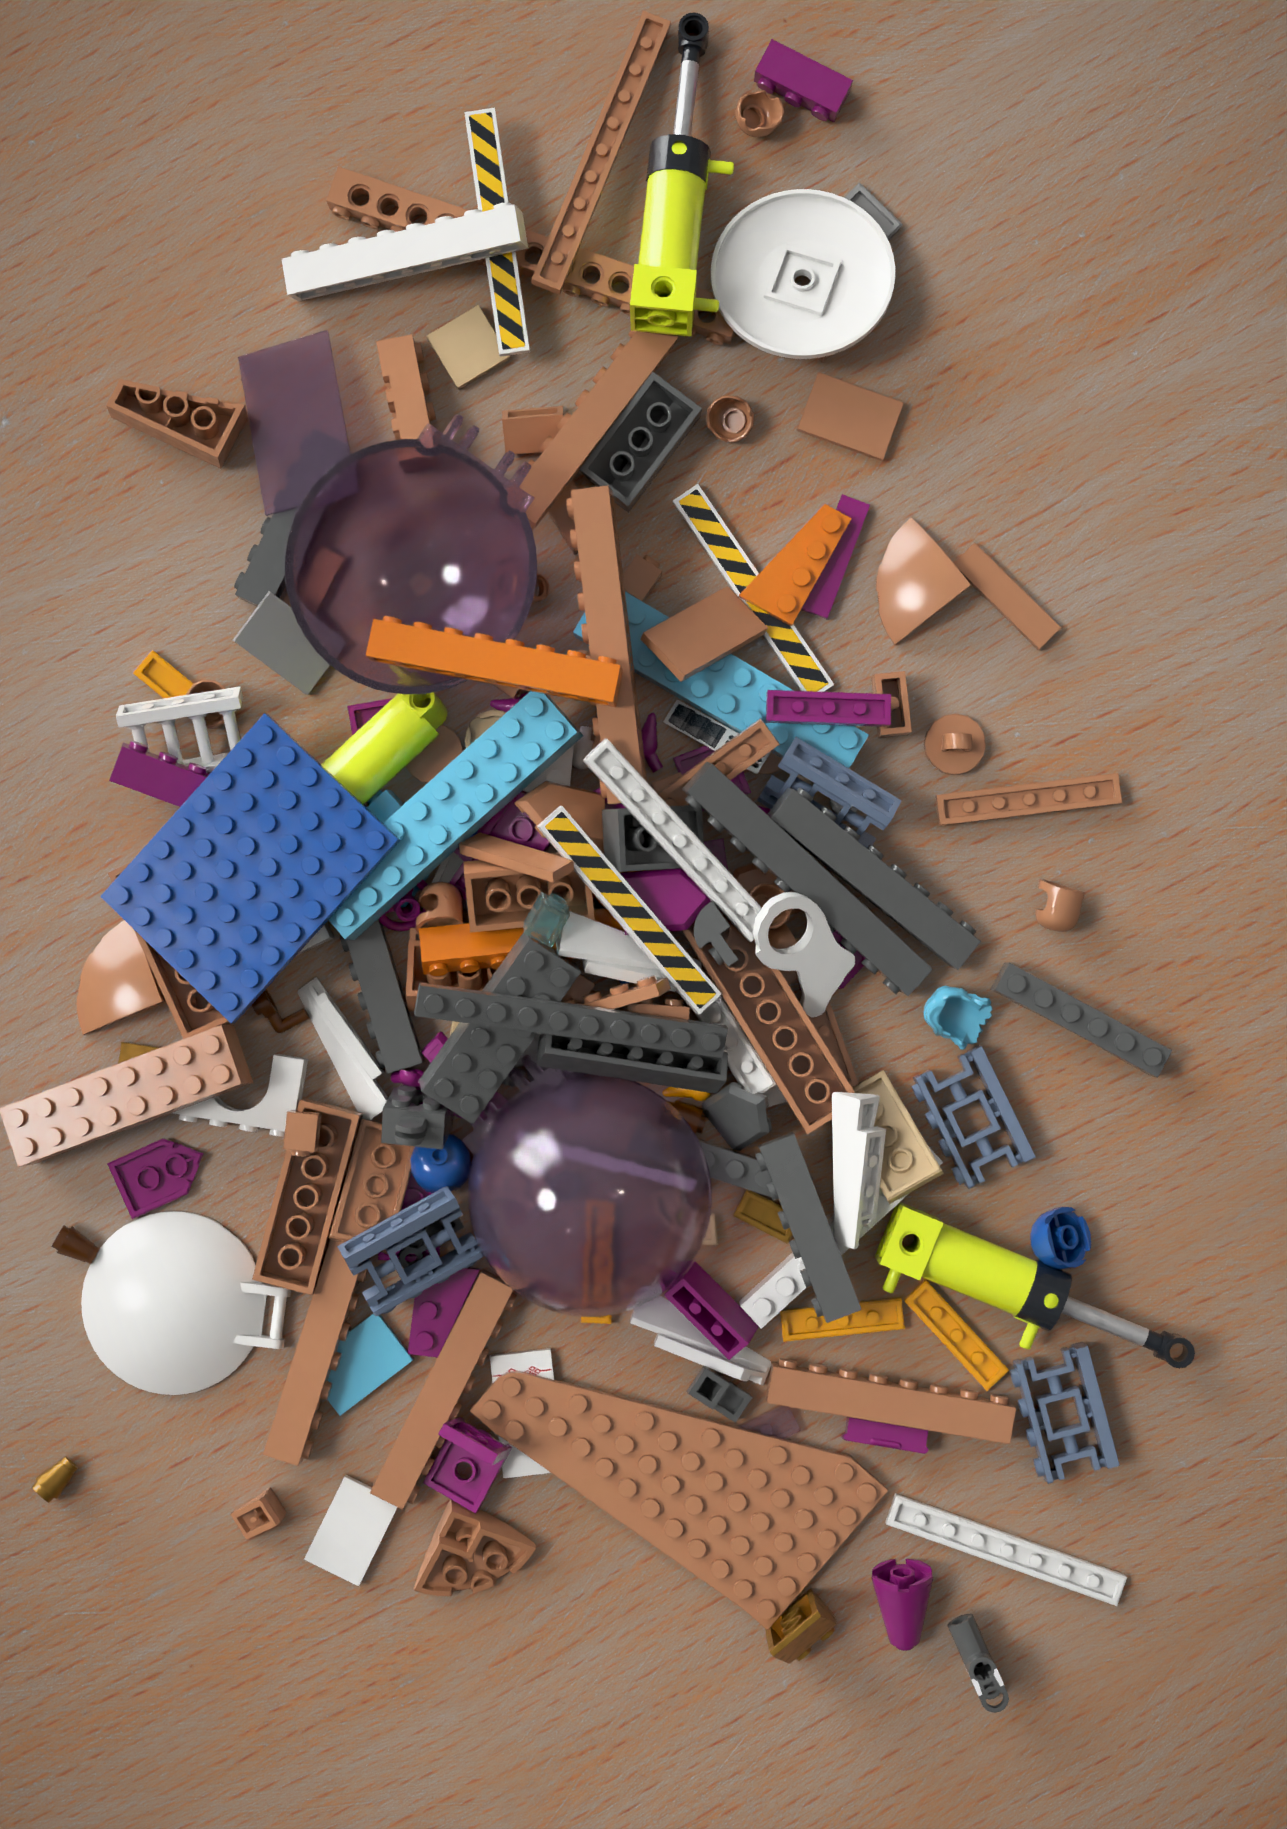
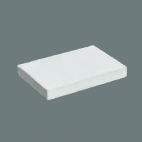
[304,1475,397,1586]

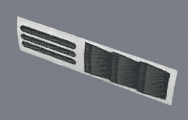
[663,700,771,774]

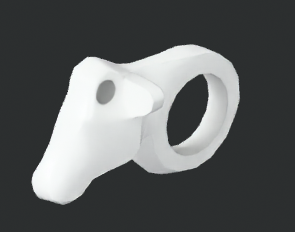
[753,892,855,1018]

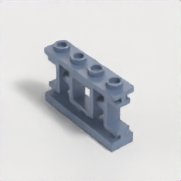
[757,737,902,848]
[911,1046,1036,1189]
[337,1186,484,1316]
[1010,1342,1120,1484]

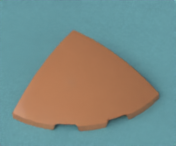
[876,517,971,645]
[77,921,166,1035]
[414,1499,536,1596]

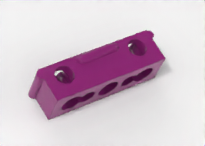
[841,1417,928,1454]

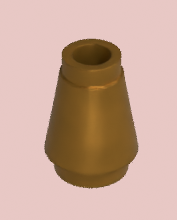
[32,1456,78,1503]

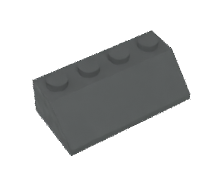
[579,372,702,513]

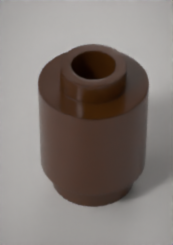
[660,1100,707,1138]

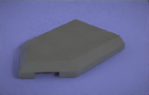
[702,1082,772,1151]

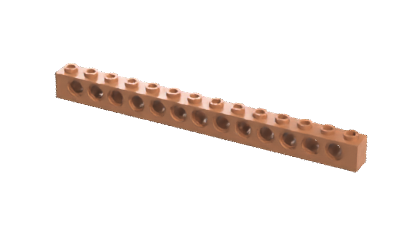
[326,166,734,345]

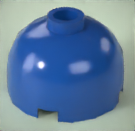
[410,1134,472,1193]
[1030,1207,1091,1269]

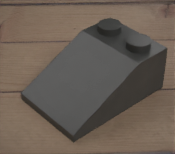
[602,805,704,872]

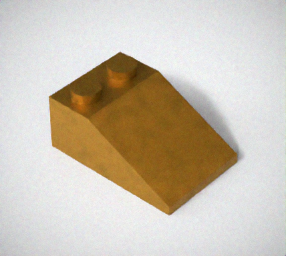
[765,1588,837,1664]

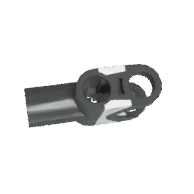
[947,1613,1009,1713]

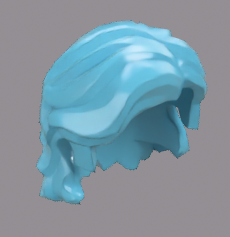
[923,986,992,1050]

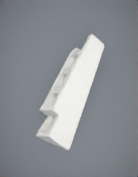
[555,911,702,992]
[298,977,389,1121]
[832,1092,886,1249]
[630,1287,771,1385]

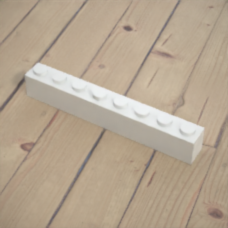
[282,202,528,301]
[739,1146,943,1329]

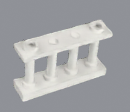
[116,686,243,773]

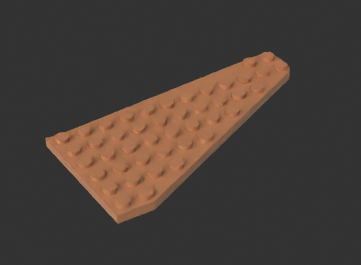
[470,1371,888,1630]

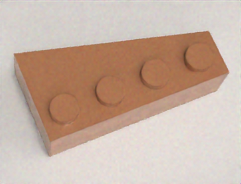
[376,334,442,467]
[106,379,248,469]

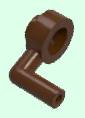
[252,989,310,1033]

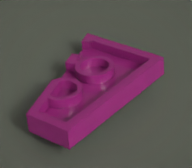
[408,1267,480,1358]

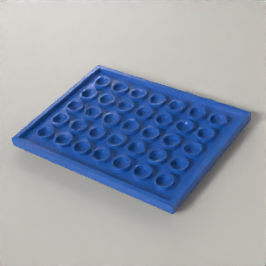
[100,713,401,1024]

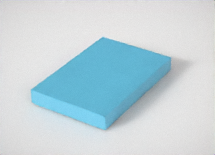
[327,1314,414,1416]

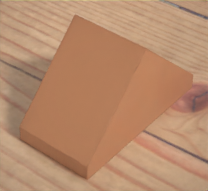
[230,1487,287,1540]

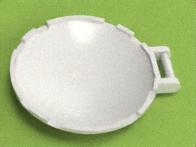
[81,1211,291,1395]

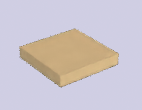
[426,305,510,390]

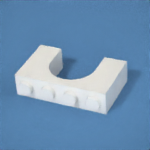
[173,1054,308,1137]

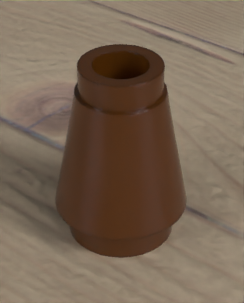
[51,1225,100,1264]

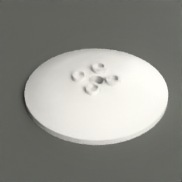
[711,189,895,359]

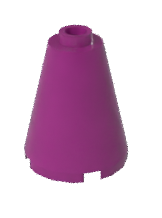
[871,1559,933,1651]

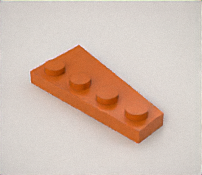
[738,504,852,626]

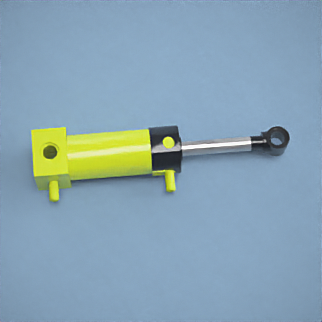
[630,13,734,337]
[874,1202,1195,1369]

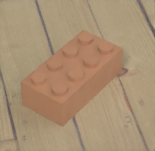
[463,852,595,933]

